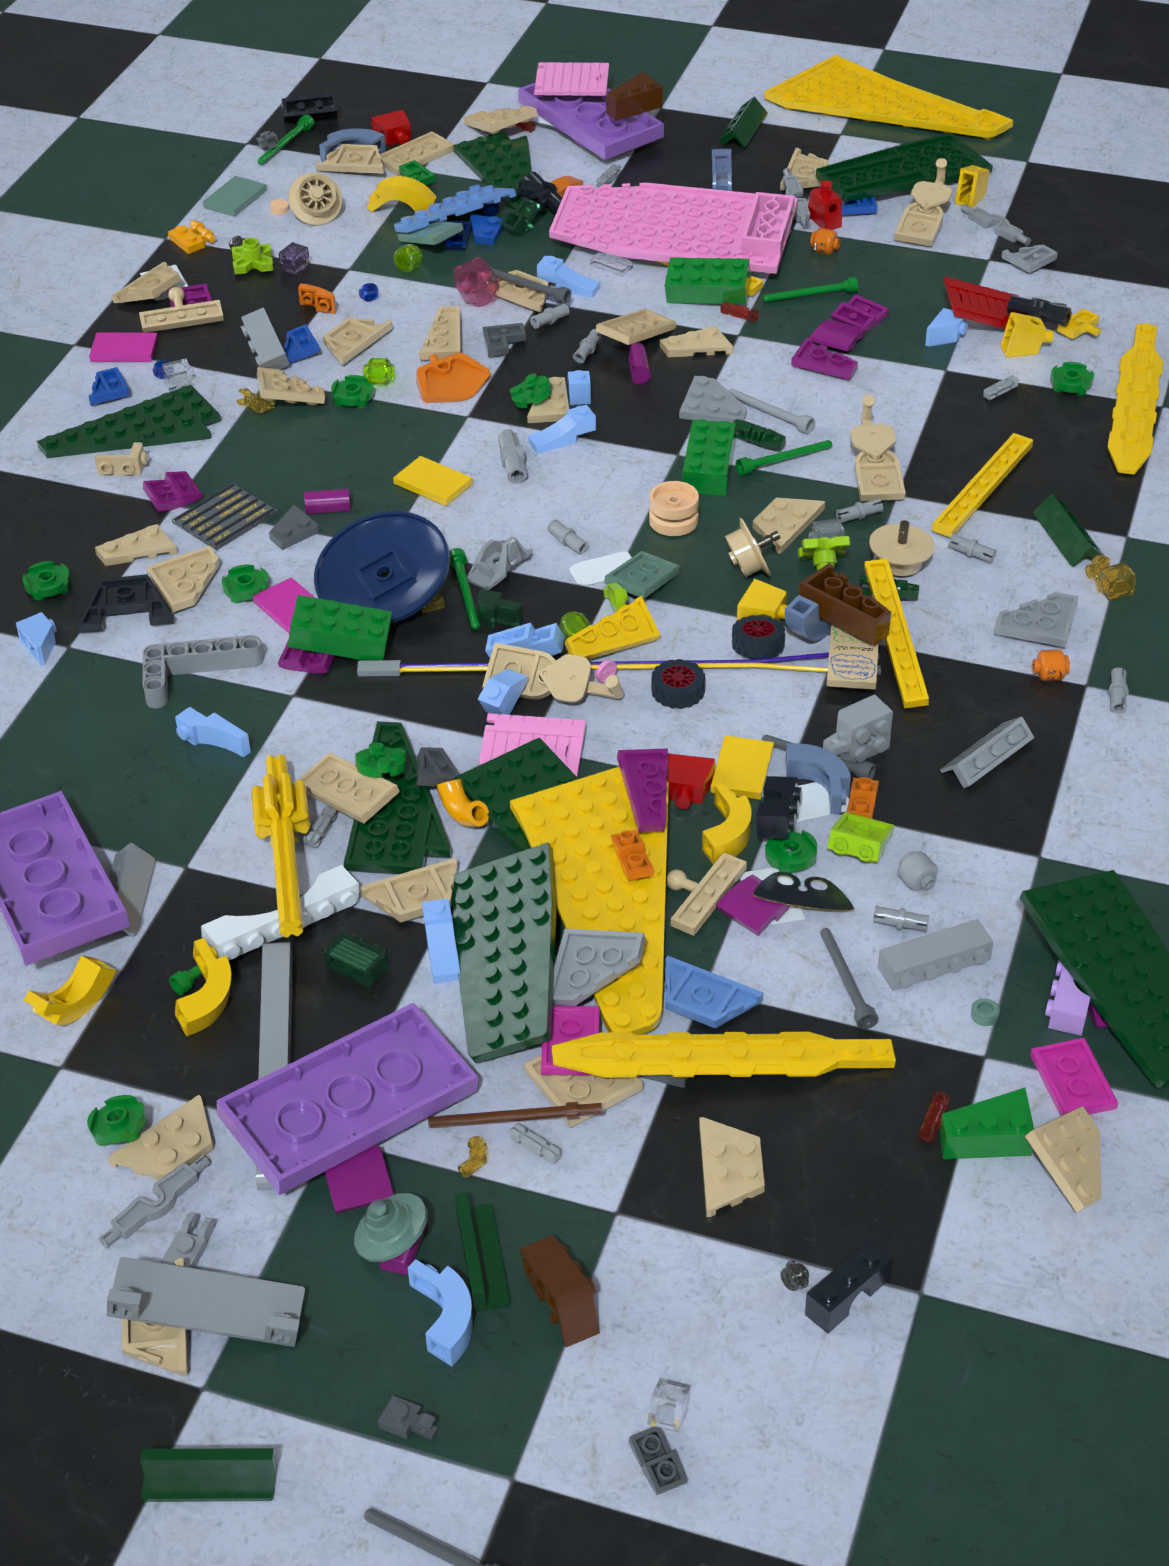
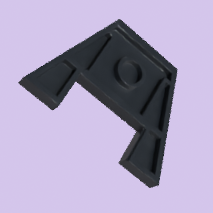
[78,574,174,633]

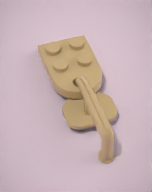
[894,158,952,246]
[850,395,906,501]
[482,643,624,703]

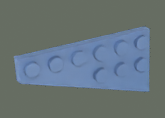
[394,185,516,233]

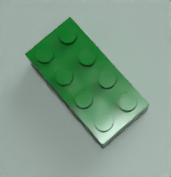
[664,257,751,305]
[682,419,736,496]
[288,595,392,661]

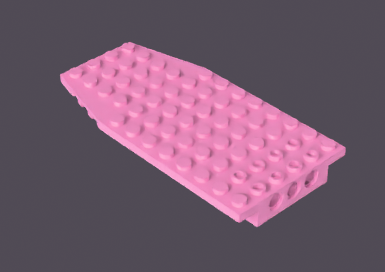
[549,183,798,274]

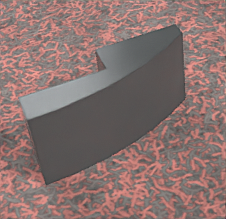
[628,1425,688,1495]

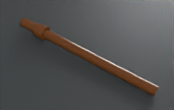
[428,1102,603,1128]

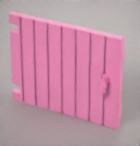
[534,62,609,96]
[478,713,586,778]

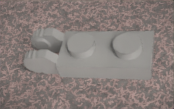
[160,1213,215,1269]

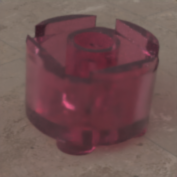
[454,257,499,307]

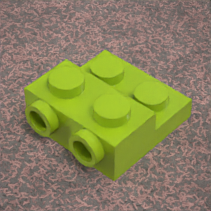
[827,812,894,862]

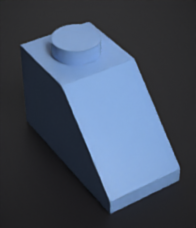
[925,308,968,347]
[567,370,591,405]
[16,612,57,666]
[478,668,529,715]

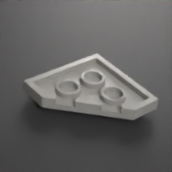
[679,376,747,423]
[994,592,1079,648]
[553,929,646,1006]

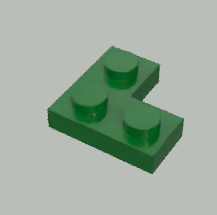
[399,160,436,186]

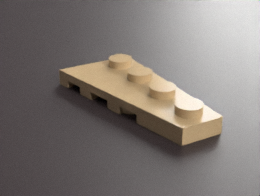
[419,306,461,360]

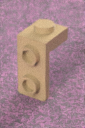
[94,442,148,476]

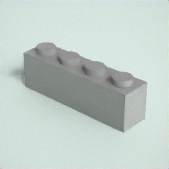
[878,919,994,991]

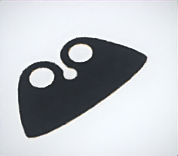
[753,872,854,911]

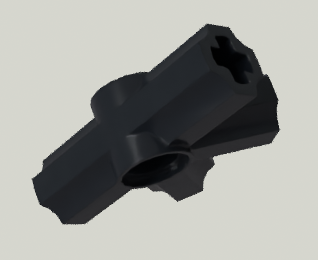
[517,172,562,215]
[1007,295,1072,326]

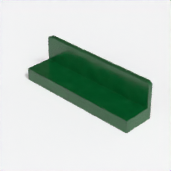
[719,96,768,148]
[1033,494,1104,567]
[455,1192,510,1312]
[140,1448,277,1502]

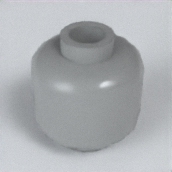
[898,851,938,891]

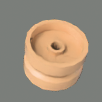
[649,481,699,536]

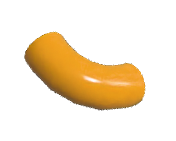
[437,779,489,827]

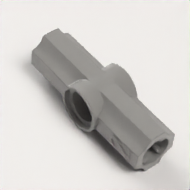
[498,429,527,484]

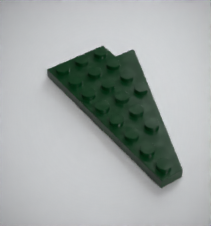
[453,132,536,219]
[37,385,221,458]
[344,721,451,874]

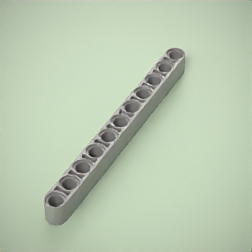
[256,942,292,1190]

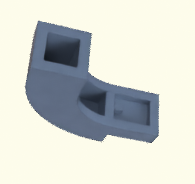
[319,128,386,162]
[712,149,733,191]
[785,595,831,641]
[785,743,851,814]

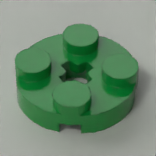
[1050,362,1094,395]
[510,373,553,408]
[331,375,374,408]
[22,561,71,600]
[222,564,269,603]
[355,743,406,778]
[765,829,817,874]
[87,1095,147,1146]

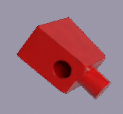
[371,110,411,146]
[808,181,842,230]
[667,753,715,809]

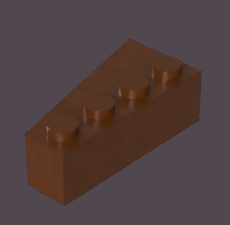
[799,563,891,646]

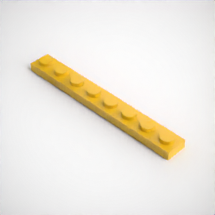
[932,433,1033,538]
[864,558,929,709]

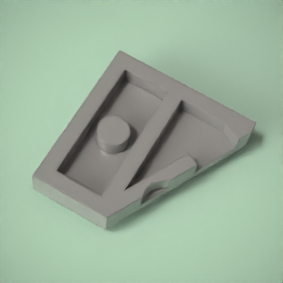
[1002,245,1058,273]

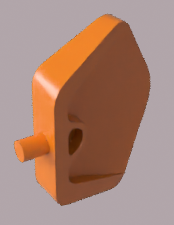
[416,353,491,403]

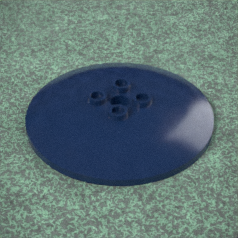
[314,511,450,624]

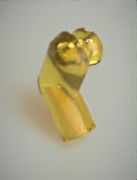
[458,1136,488,1178]

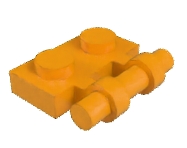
[168,220,216,254]

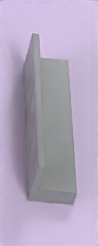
[940,716,1034,788]
[109,842,155,937]

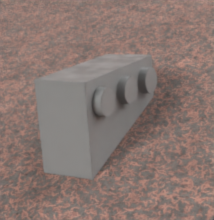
[241,307,290,369]

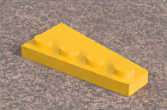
[564,596,661,660]

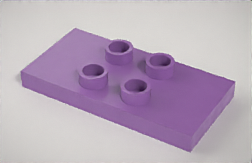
[518,82,664,160]
[0,791,130,966]
[217,1002,478,1195]

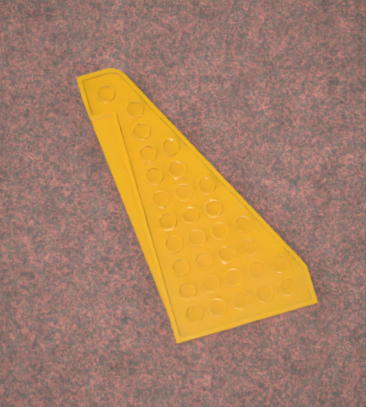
[764,55,1013,140]
[510,767,669,1035]

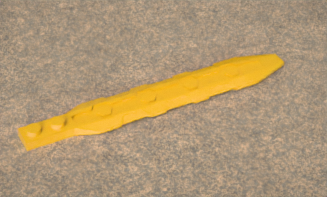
[1107,323,1163,475]
[552,1032,896,1078]

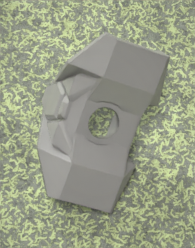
[467,536,532,590]

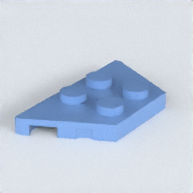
[665,955,763,1028]

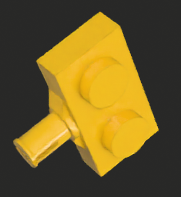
[1057,308,1101,339]

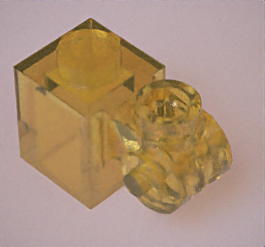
[1085,555,1136,600]

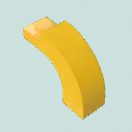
[366,176,436,212]
[702,782,752,865]
[175,938,231,1037]
[24,955,117,1025]

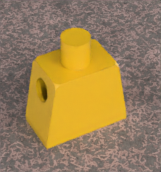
[955,165,990,208]
[1000,312,1053,358]
[737,579,788,621]

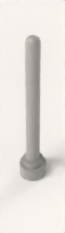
[729,389,815,434]

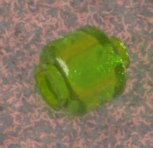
[393,244,423,272]
[363,358,395,386]
[559,611,592,641]

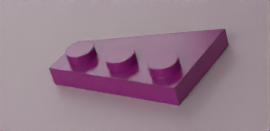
[791,337,858,380]

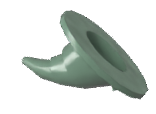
[354,1193,428,1262]

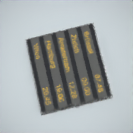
[172,483,277,551]

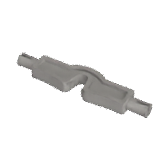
[783,168,811,229]
[961,204,1031,246]
[99,1155,210,1248]

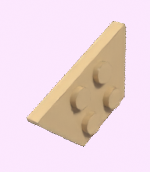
[315,144,384,174]
[780,148,829,190]
[112,262,181,303]
[478,270,549,312]
[323,317,393,365]
[753,498,825,554]
[359,858,458,922]
[108,1095,214,1180]
[699,1117,765,1217]
[122,1258,188,1376]

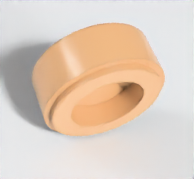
[270,199,289,215]

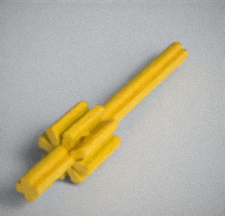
[251,754,310,938]

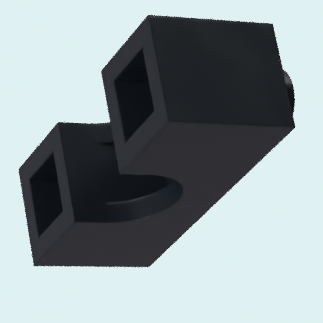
[756,776,802,839]
[805,1239,893,1334]

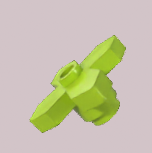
[232,238,274,274]
[797,536,850,571]

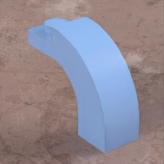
[408,1259,473,1366]

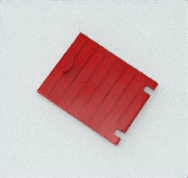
[944,276,1018,329]

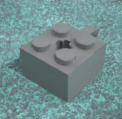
[823,694,893,763]

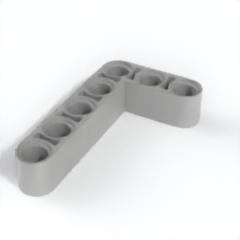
[143,635,264,708]

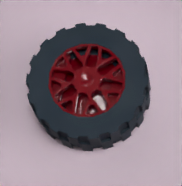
[732,615,785,659]
[651,659,705,709]

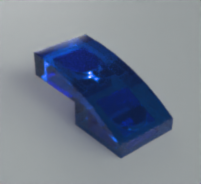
[446,221,472,250]

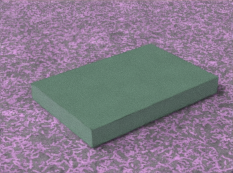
[203,176,267,216]
[397,221,463,245]
[604,551,680,599]

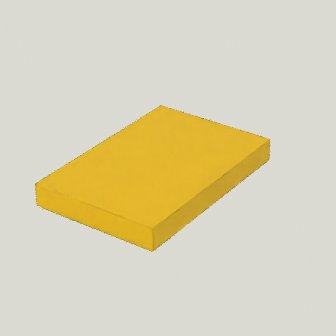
[393,456,473,506]
[711,735,774,800]

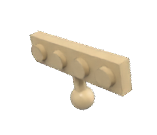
[139,287,224,333]
[666,852,747,936]

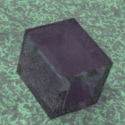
[278,242,310,275]

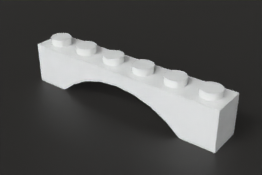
[201,865,359,960]

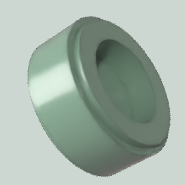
[971,998,1000,1026]

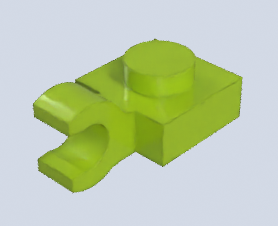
[603,582,628,612]

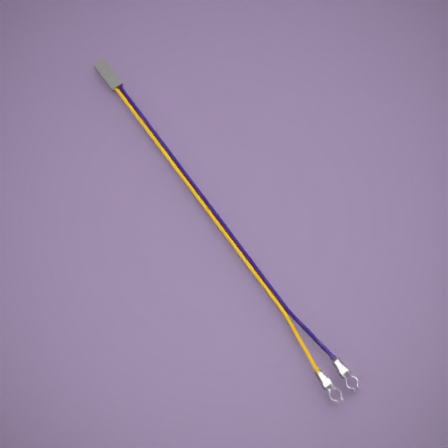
[357,652,881,676]

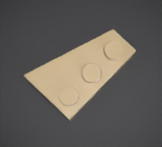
[660,326,733,357]
[527,377,569,423]
[95,524,178,566]

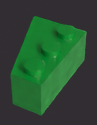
[939,1087,1034,1159]

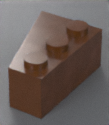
[606,72,663,121]
[519,1235,600,1348]

